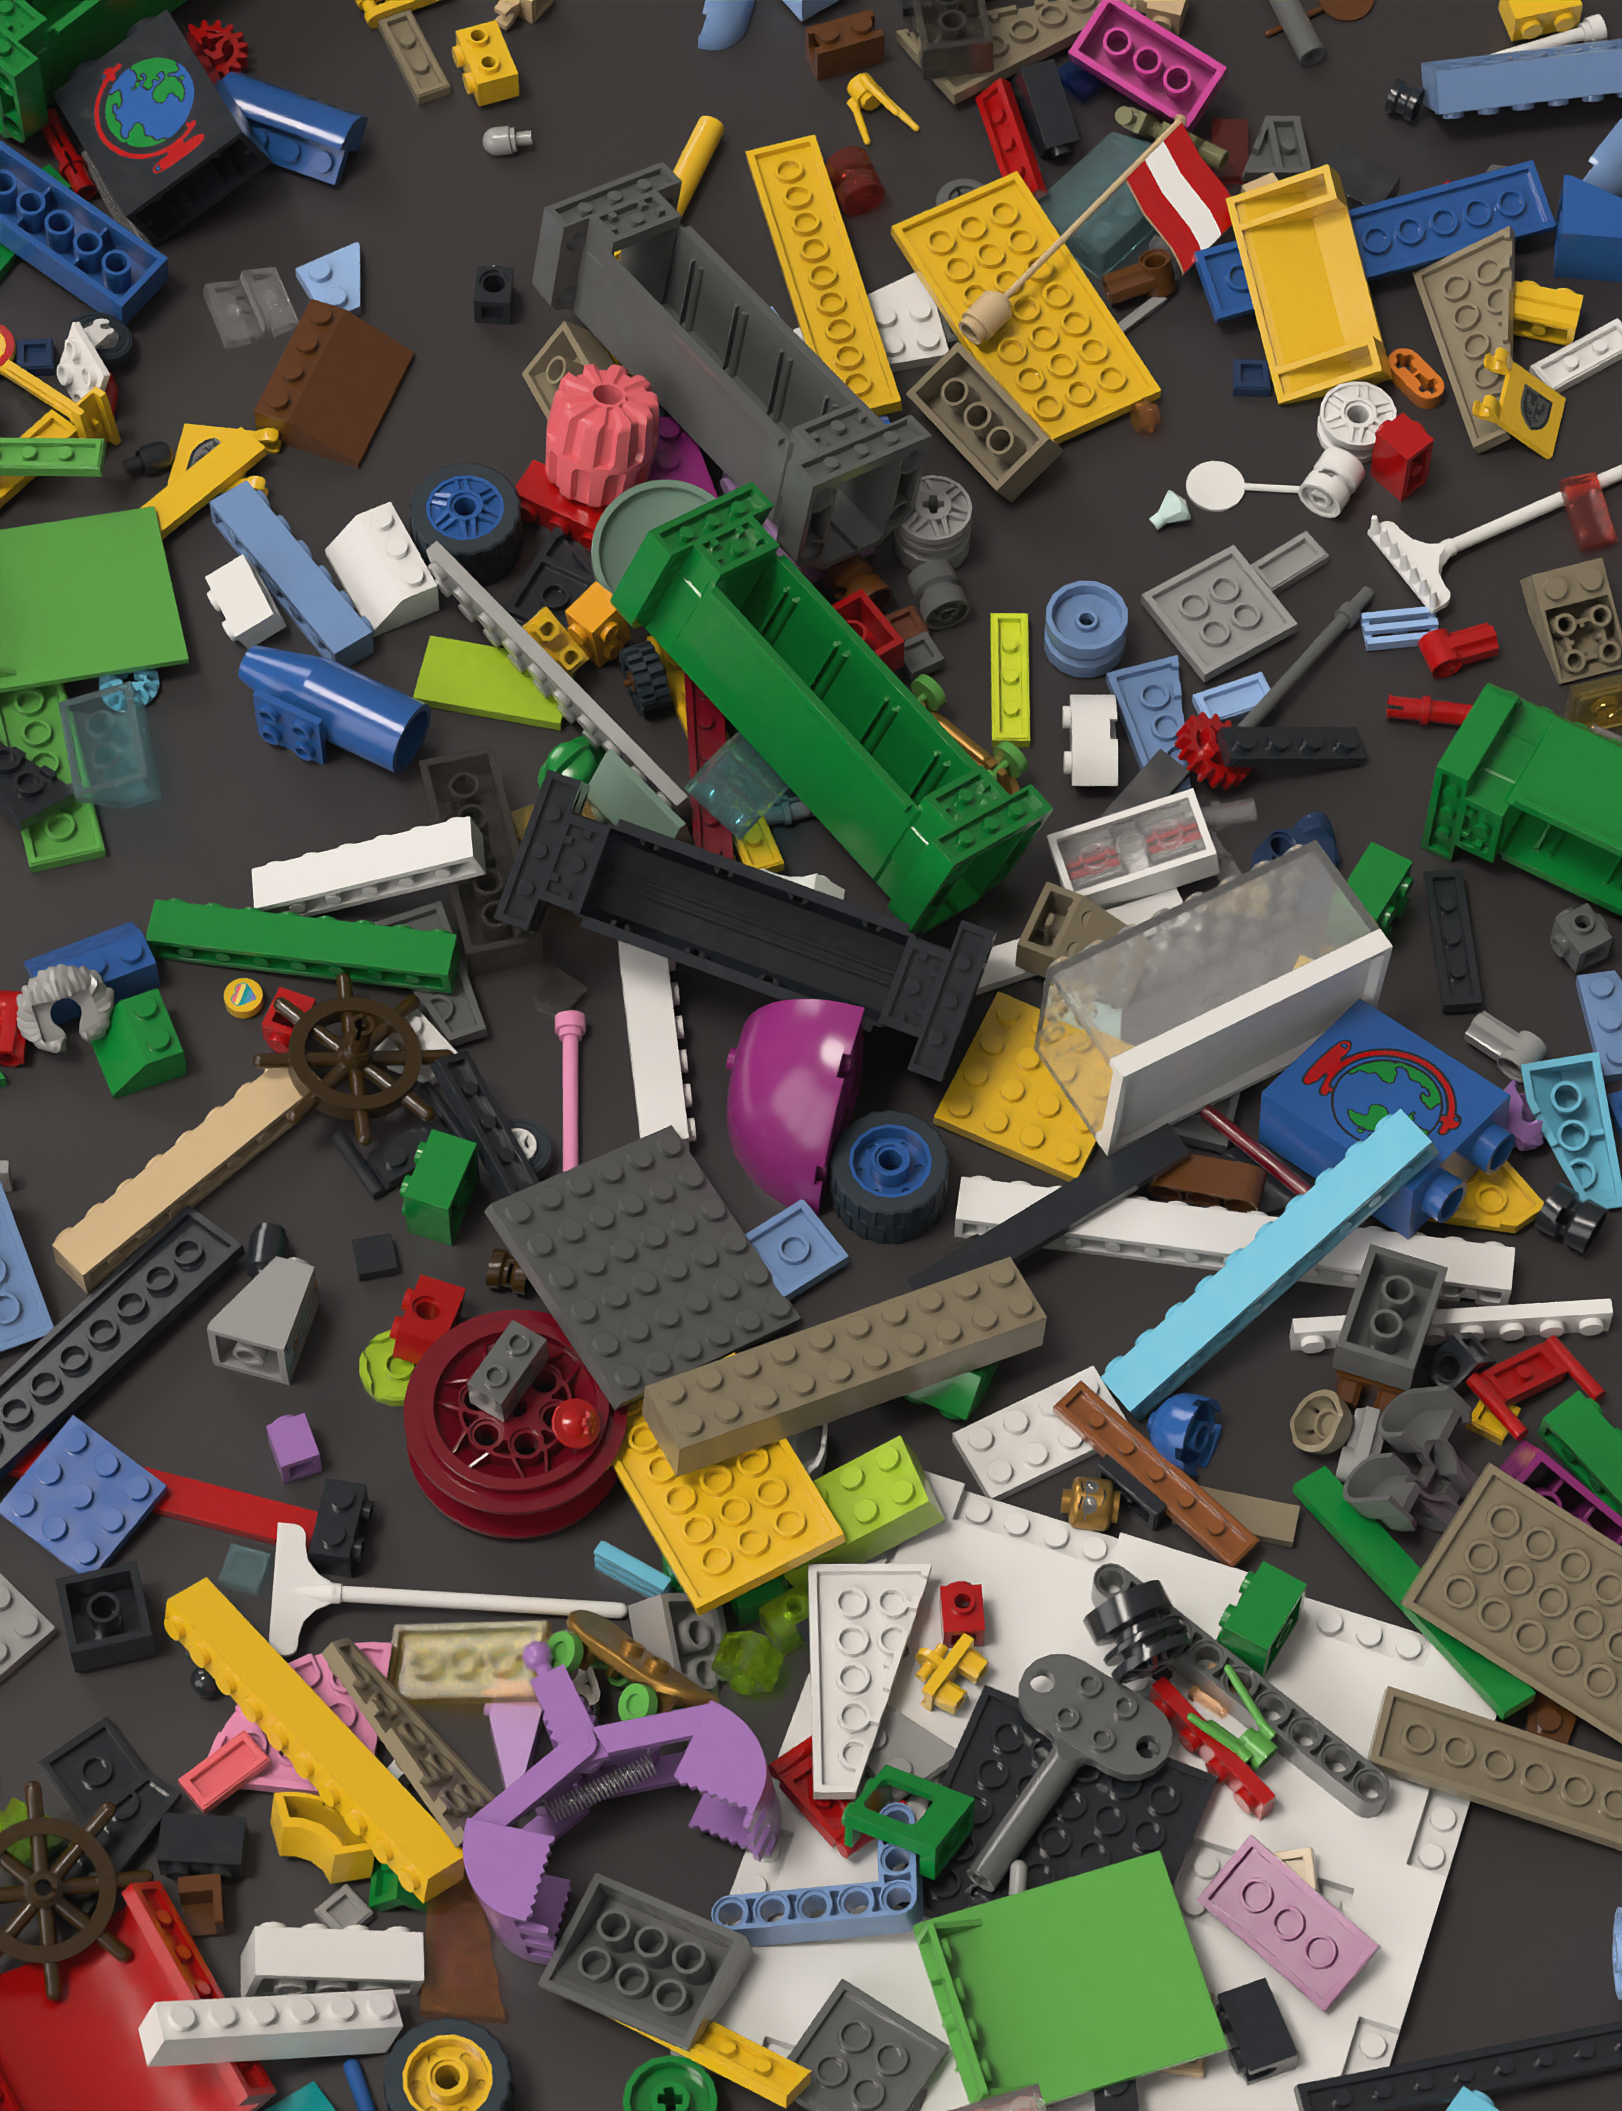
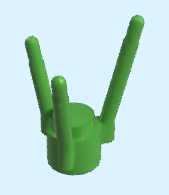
[1187,1664,1279,1771]

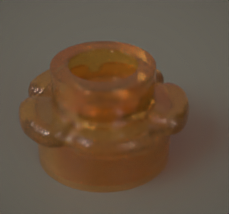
[1130,397,1160,433]

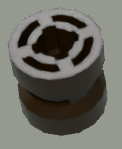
[486,1248,531,1295]

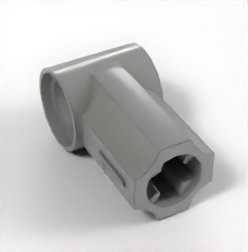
[1464,1011,1548,1083]
[1335,1406,1385,1483]

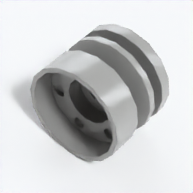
[893,475,972,570]

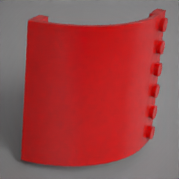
[0,1881,277,2111]

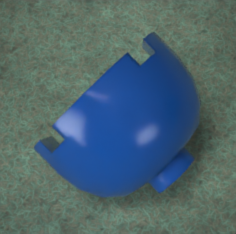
[1147,1393,1222,1476]

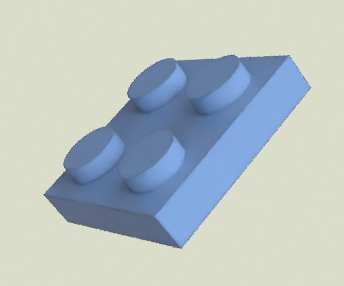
[745,1199,849,1301]

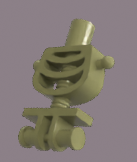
[1115,106,1230,171]

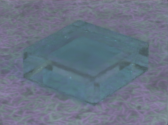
[218,1543,271,1595]

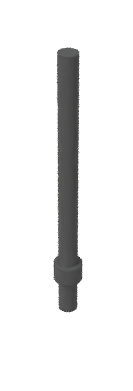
[1237,586,1375,727]

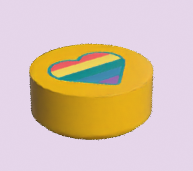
[224,978,264,1019]

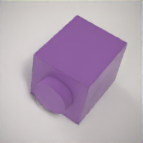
[266,1413,322,1484]

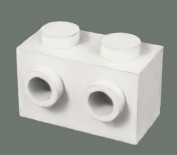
[205,554,286,649]

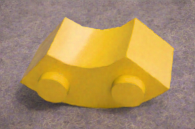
[270,1792,374,1884]

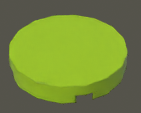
[359,1330,417,1406]

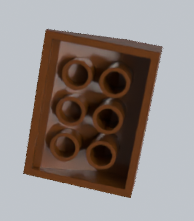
[254,299,415,469]

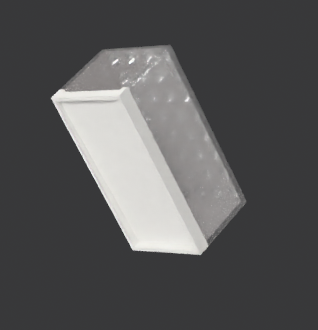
[1034,840,1393,1157]

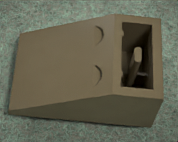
[1520,558,1622,685]
[1015,882,1152,1007]

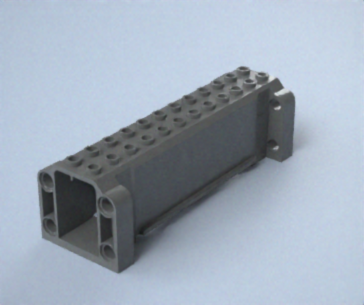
[532,161,932,570]

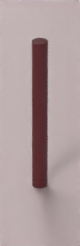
[1200,1103,1312,1195]

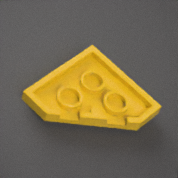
[1427,1160,1544,1233]

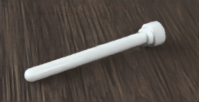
[1489,14,1607,55]

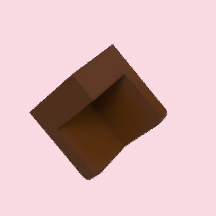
[178,1873,226,1939]

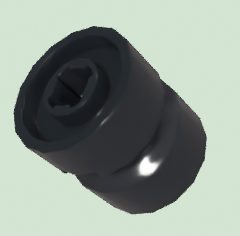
[1534,1182,1609,1254]

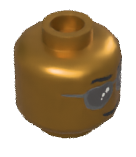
[1060,1476,1120,1532]

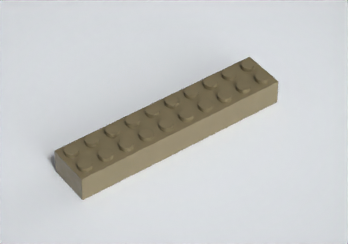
[642,1257,1047,1477]

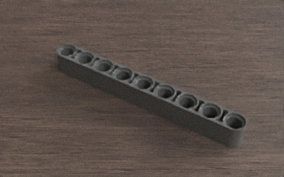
[1091,1563,1389,1818]

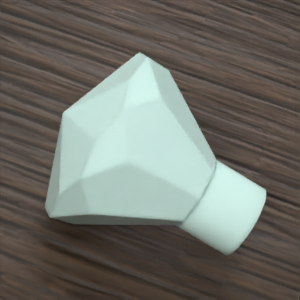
[1149,490,1191,531]

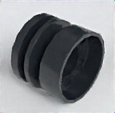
[1083,1579,1194,1685]

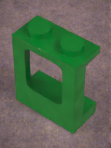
[841,1764,975,1880]

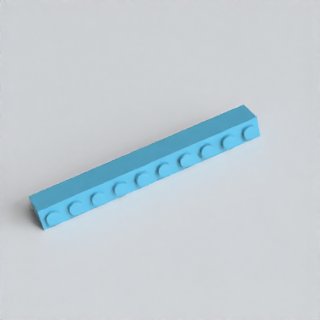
[1100,1109,1439,1422]

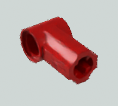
[1418,623,1499,679]
[0,990,28,1068]

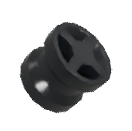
[1384,78,1425,122]

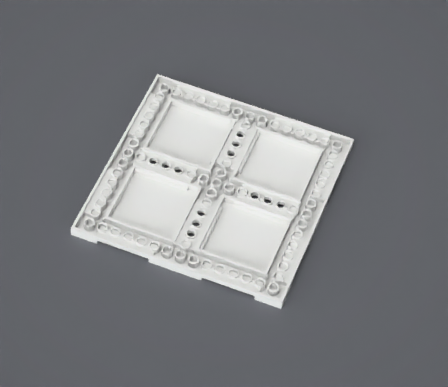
[671,1471,1497,2111]

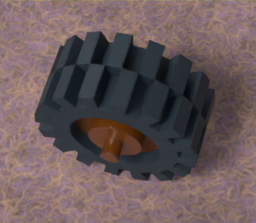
[619,641,671,714]

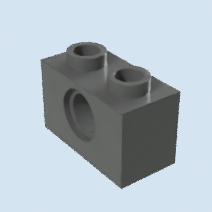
[467,1320,549,1423]

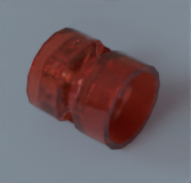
[825,146,885,215]

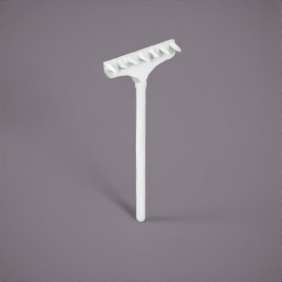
[1367,464,1622,614]
[269,1522,628,1657]

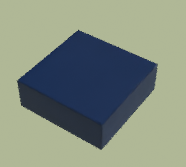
[17,338,55,376]
[1232,359,1270,397]

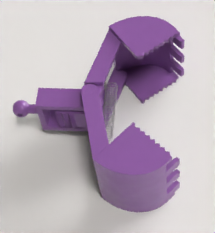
[463,1641,782,1965]

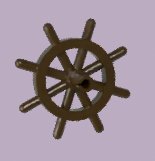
[253,973,454,1146]
[0,1780,154,2001]

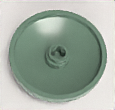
[591,480,716,594]

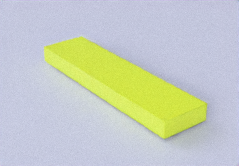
[990,613,1030,748]

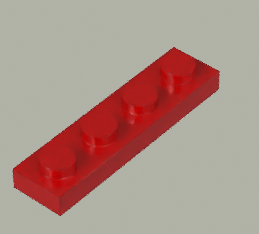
[975,77,1048,201]
[1149,1676,1276,1821]

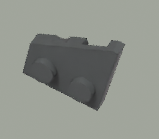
[1242,116,1311,181]

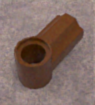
[1101,248,1176,306]

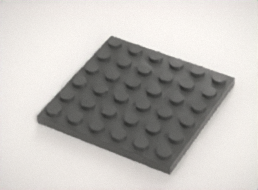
[484,1125,801,1410]

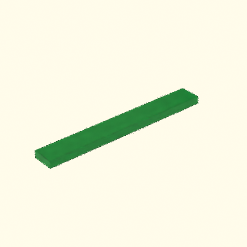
[1292,1466,1536,1721]

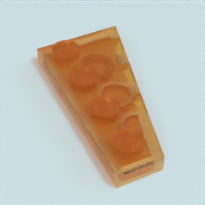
[419,1868,505,2024]

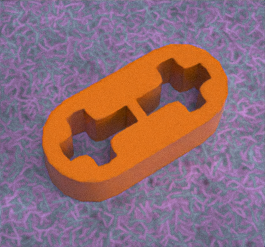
[1388,348,1444,409]

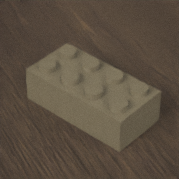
[906,342,1064,503]

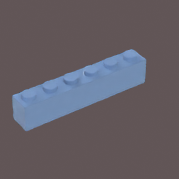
[209,480,375,667]

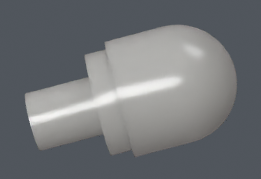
[483,126,533,156]

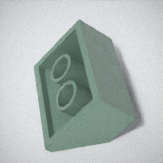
[586,749,694,845]

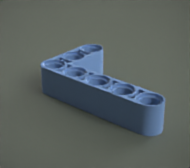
[711,1802,924,1947]

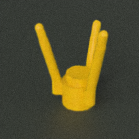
[847,73,920,146]

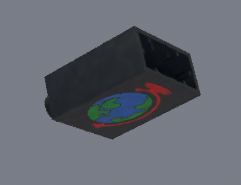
[52,9,272,246]

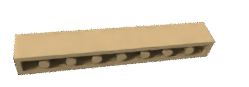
[52,1068,321,1293]

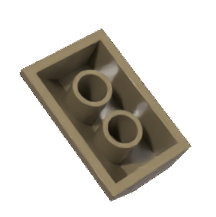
[522,320,614,420]

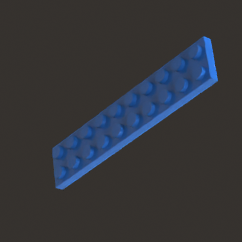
[1194,160,1556,323]

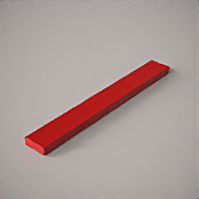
[7,1440,318,1554]

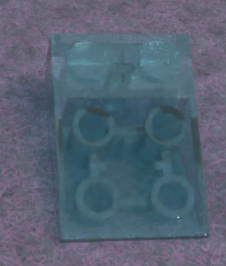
[684,731,790,840]

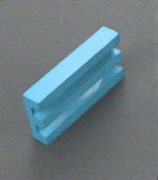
[594,1541,672,1598]

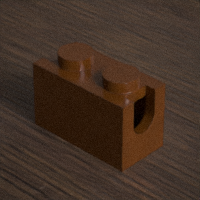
[805,9,884,81]

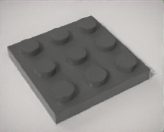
[787,1978,950,2111]

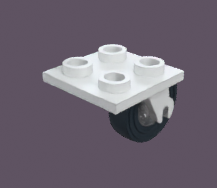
[57,312,132,403]

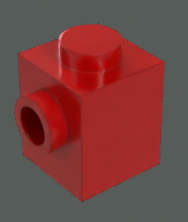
[939,1581,985,1648]

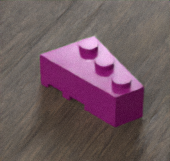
[649,417,718,498]

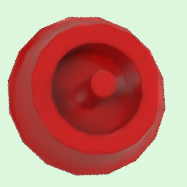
[551,1398,600,1449]

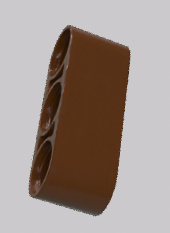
[1148,1154,1268,1213]

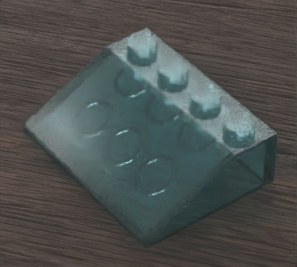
[1037,132,1155,280]

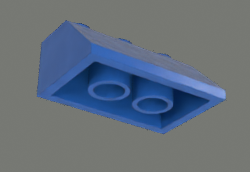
[23,921,160,1025]

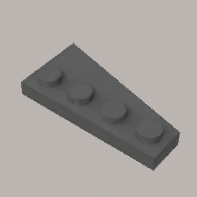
[374,900,488,1047]

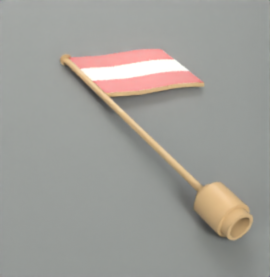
[959,114,1232,344]

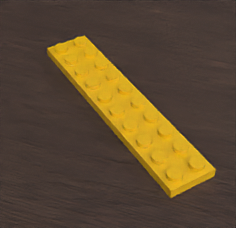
[746,135,902,416]

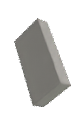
[1251,531,1329,595]

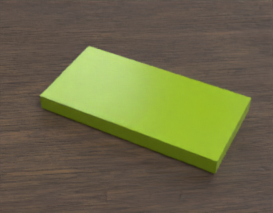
[413,635,577,731]

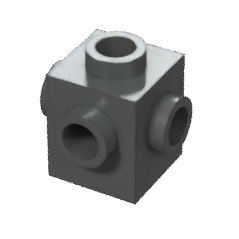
[1550,903,1613,973]

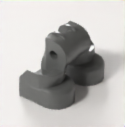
[1343,1385,1479,1532]

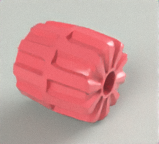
[545,363,659,508]

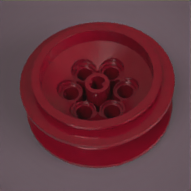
[403,1309,628,1539]

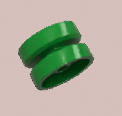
[623,2055,718,2111]

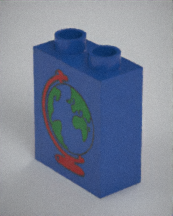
[1258,999,1516,1239]

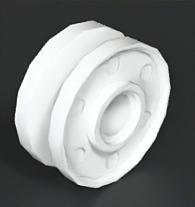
[1317,381,1397,464]

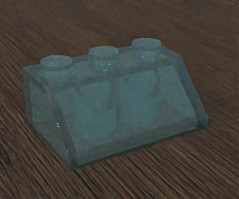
[58,681,161,809]

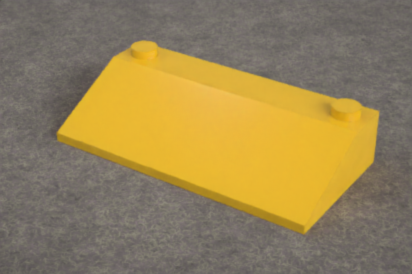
[1226,164,1393,405]

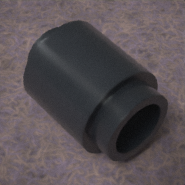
[245,1223,289,1279]

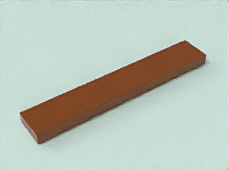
[1052,1380,1260,1568]

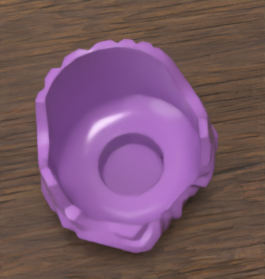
[1504,1079,1545,1151]

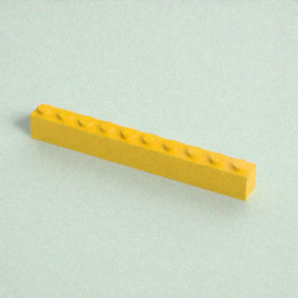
[164,1577,465,1904]

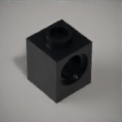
[473,265,515,325]
[1422,1332,1496,1395]

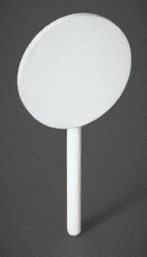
[1186,461,1300,512]

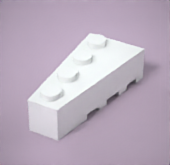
[240,1922,424,1997]

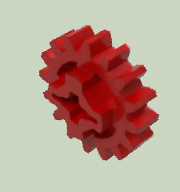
[188,20,249,79]
[1174,712,1253,790]

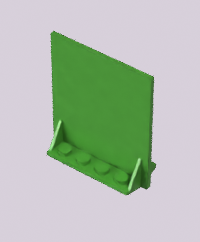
[0,506,189,693]
[913,1850,1228,2111]

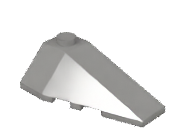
[628,1593,727,1751]

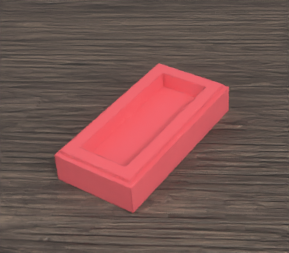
[178,1730,271,1815]

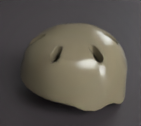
[1290,1389,1352,1455]

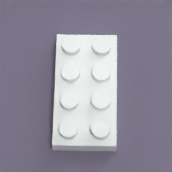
[952,1366,1128,1501]

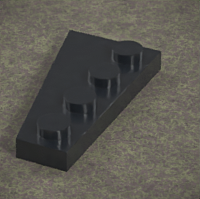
[11,1770,182,1930]

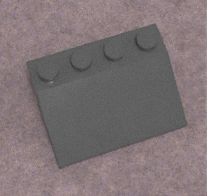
[538,1872,754,2052]

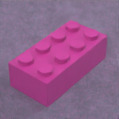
[1068,0,1228,133]

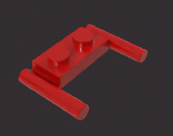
[1466,1335,1607,1441]
[768,1735,909,1859]

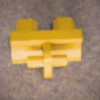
[521,606,589,676]
[915,1633,989,1714]

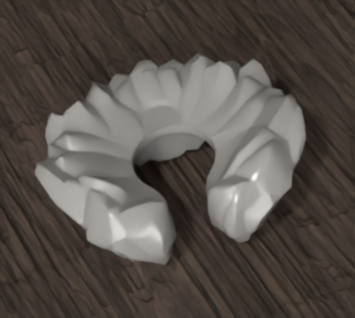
[16,963,114,1053]

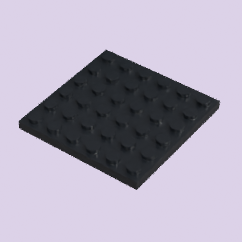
[893,1685,1218,1922]

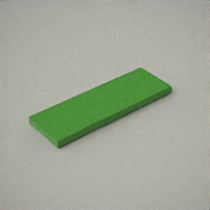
[0,683,106,873]

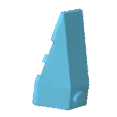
[1520,1052,1622,1210]

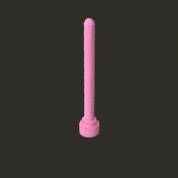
[555,1010,586,1172]

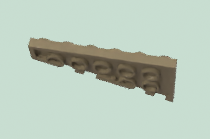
[895,0,1130,105]
[1412,226,1515,454]
[321,1637,496,1848]

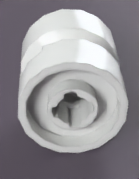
[1298,447,1365,518]

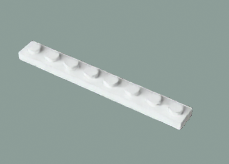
[1289,1298,1613,1353]

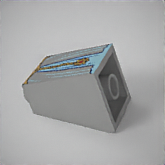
[207,1256,320,1385]

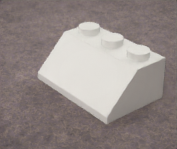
[325,502,439,637]

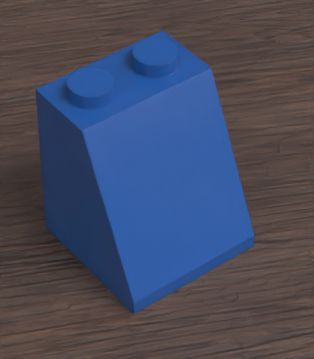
[1553,175,1622,282]

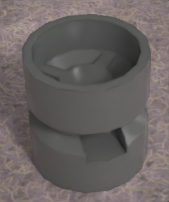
[907,559,971,630]

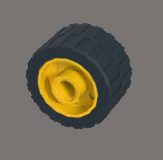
[383,2017,515,2111]

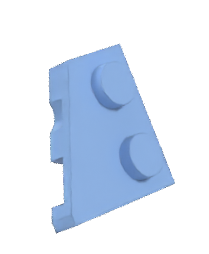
[295,242,361,316]

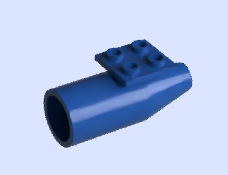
[238,645,431,774]

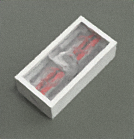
[1047,788,1220,910]

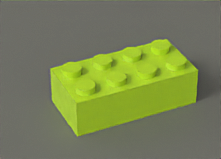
[783,1435,945,1595]

